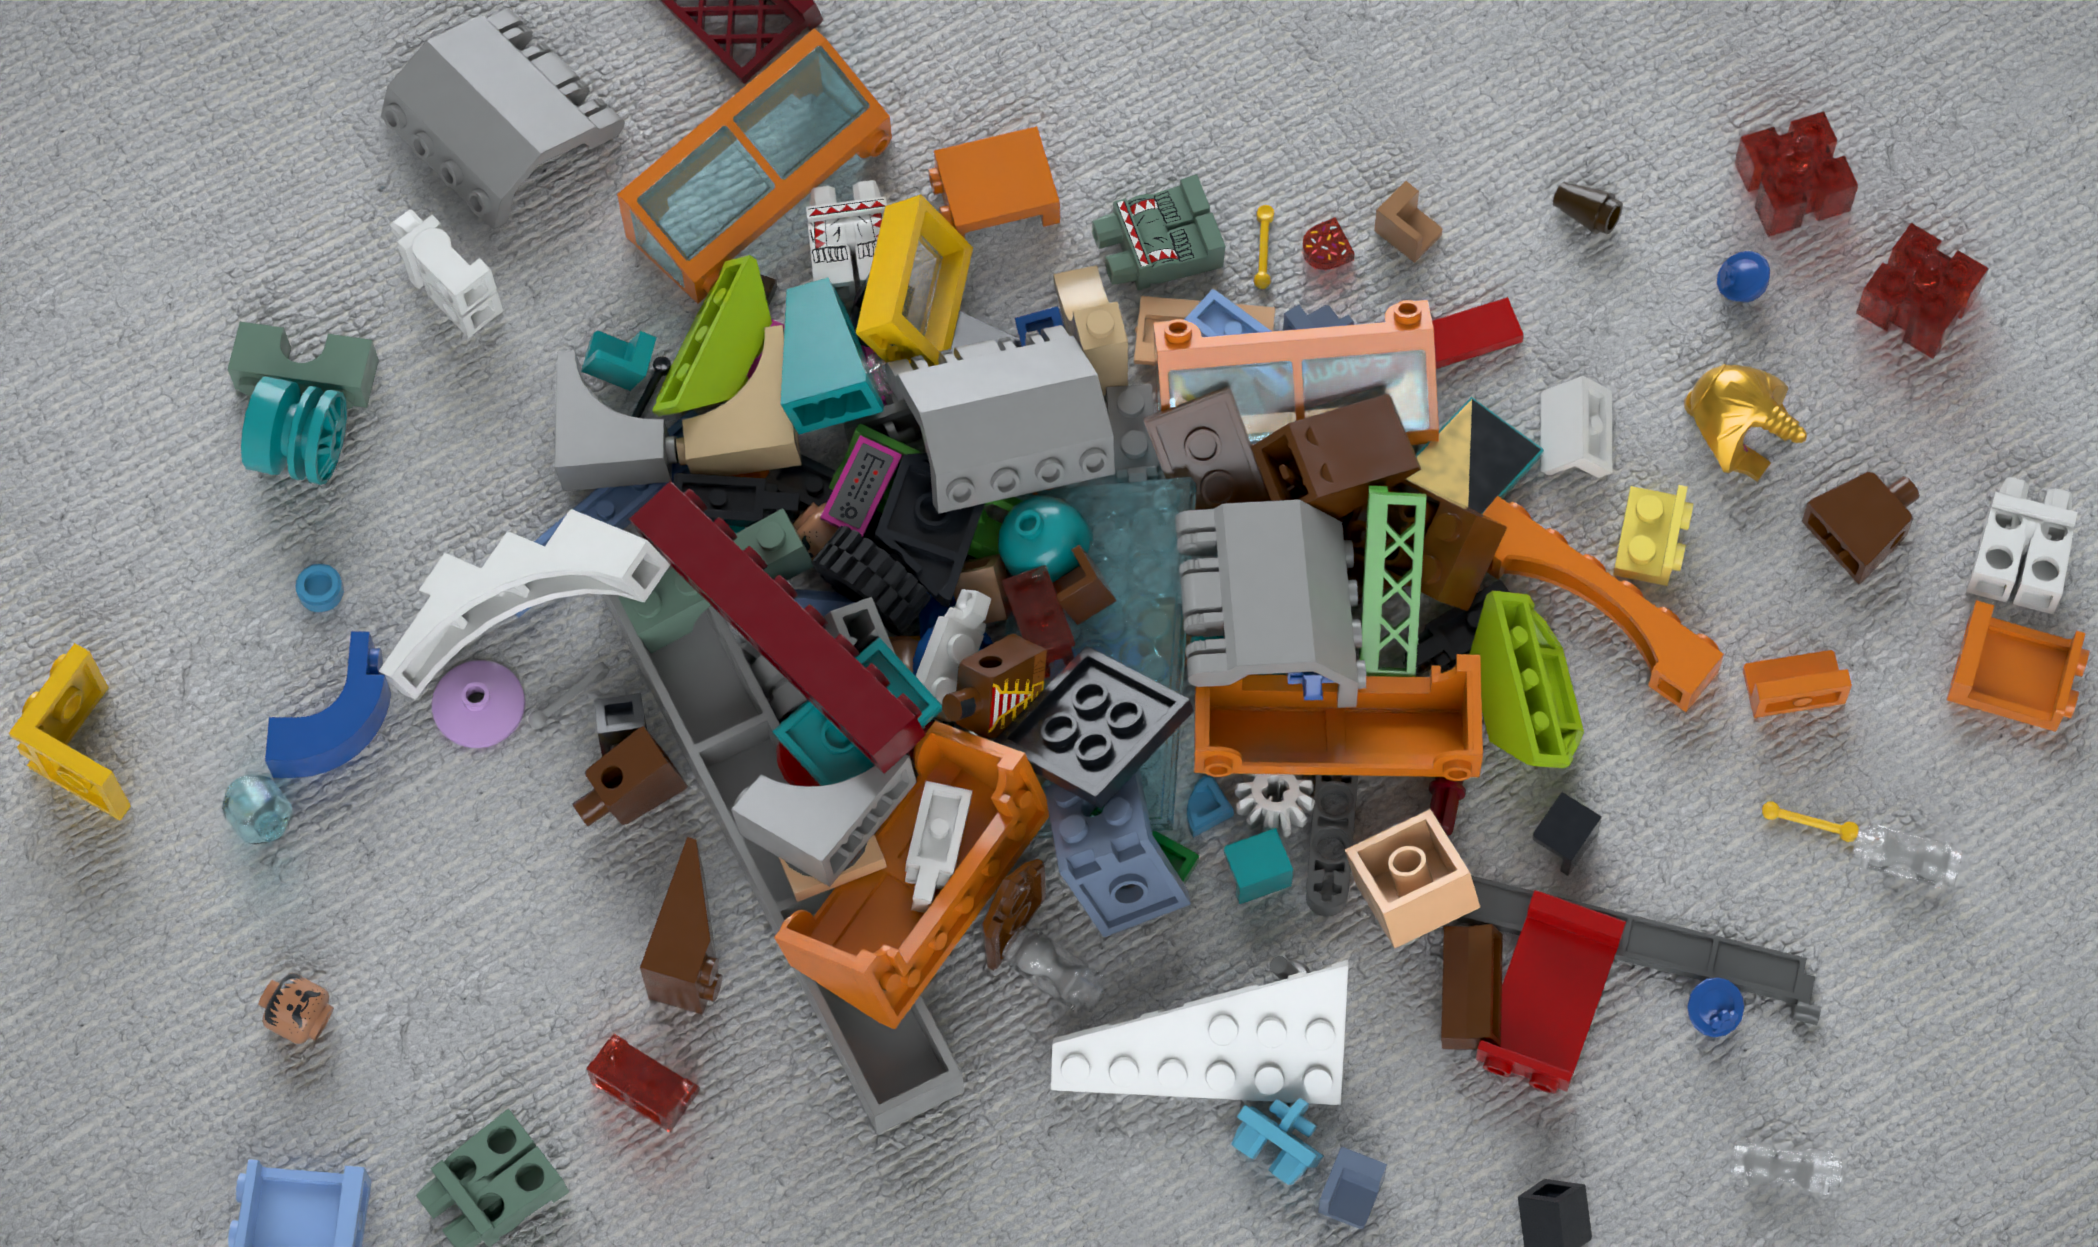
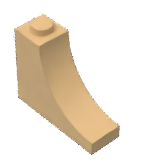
[1053,265,1128,396]
[676,325,802,476]

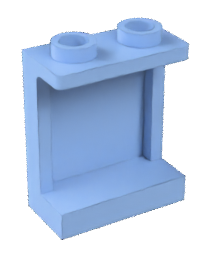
[228,1159,372,1247]

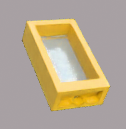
[856,194,973,367]

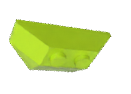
[652,255,772,417]
[1469,591,1584,768]

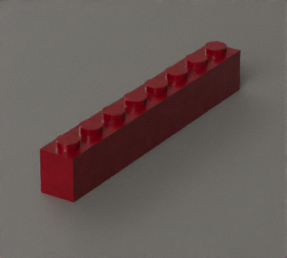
[629,481,926,774]

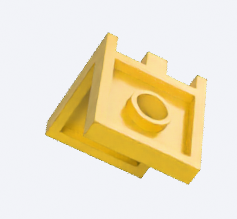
[9,643,131,821]

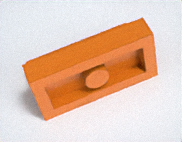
[1743,650,1852,718]

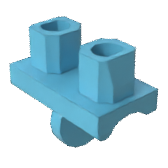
[1231,1098,1324,1185]

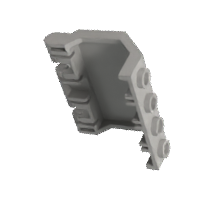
[380,9,625,230]
[885,325,1115,514]
[1175,500,1366,708]

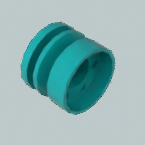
[241,377,347,485]

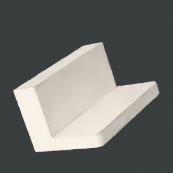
[1541,376,1612,478]

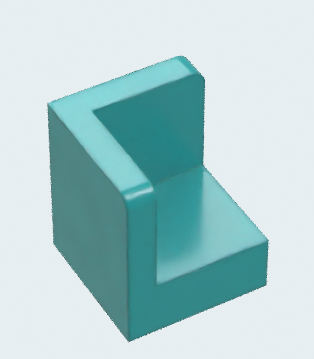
[581,330,657,391]
[1224,828,1293,904]

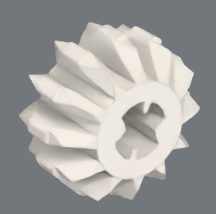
[1235,774,1315,838]

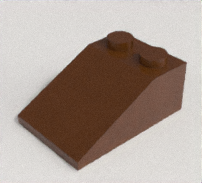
[640,837,723,1015]

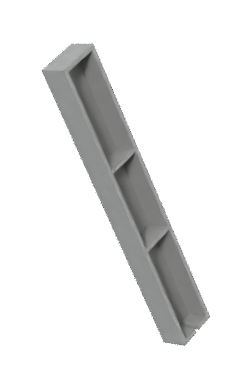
[602,566,964,1135]

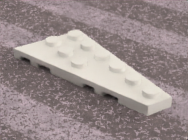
[1051,960,1349,1105]

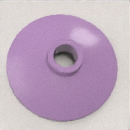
[432,660,525,748]

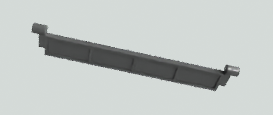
[1433,875,1821,1025]

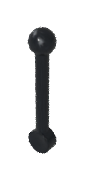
[631,356,671,418]

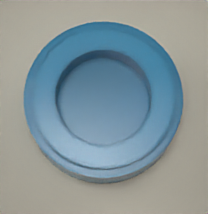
[295,564,344,612]

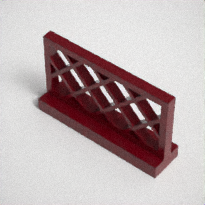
[659,0,824,84]

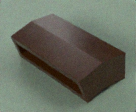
[1441,924,1503,1050]

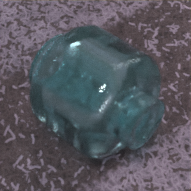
[221,775,292,845]

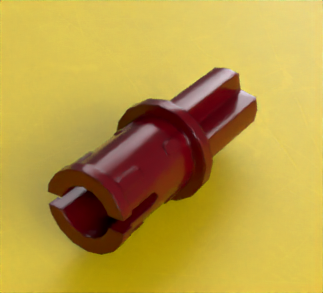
[1429,777,1466,837]

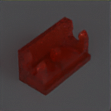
[1001,565,1076,679]
[586,1034,700,1133]

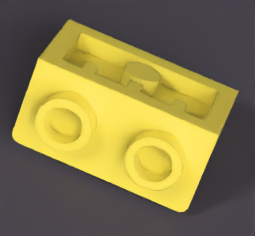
[1613,485,1694,586]

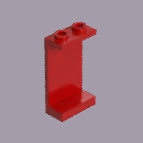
[1476,890,1626,1094]

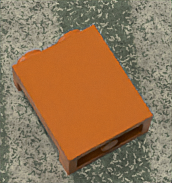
[928,126,1060,238]
[1946,600,2090,732]

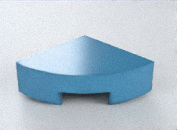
[1187,774,1234,838]

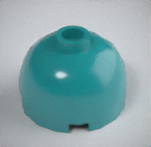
[998,496,1093,590]

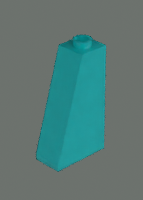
[780,277,884,435]

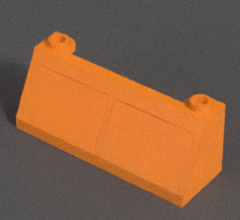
[1194,654,1483,781]
[774,721,1049,1029]

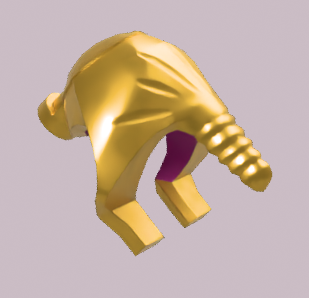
[1684,364,1807,482]

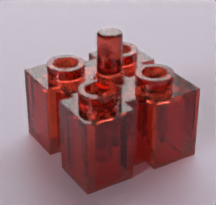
[1734,111,1858,237]
[1856,223,1989,359]

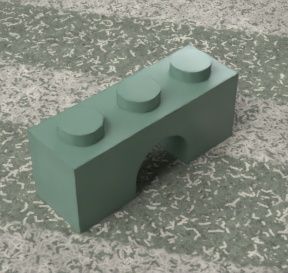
[227,321,379,409]

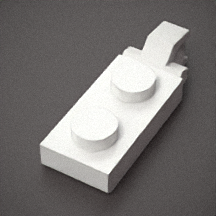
[916,589,991,722]
[905,781,972,913]

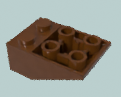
[1250,393,1421,520]
[1343,478,1507,611]

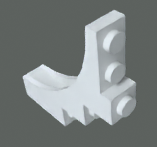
[379,509,670,700]

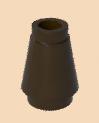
[1553,181,1623,235]

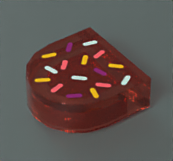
[1302,217,1355,270]

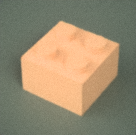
[1345,809,1480,949]

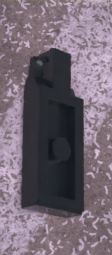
[673,473,801,527]
[1403,580,1510,677]

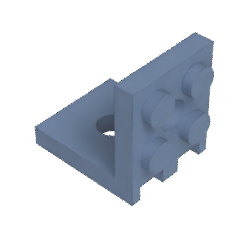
[1045,768,1191,937]

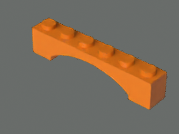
[1483,496,1724,712]

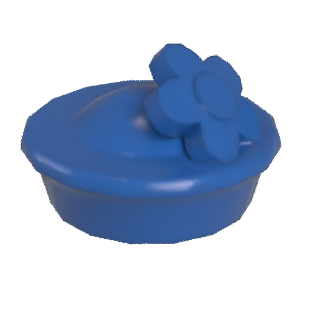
[1717,251,1770,303]
[1687,977,1744,1038]

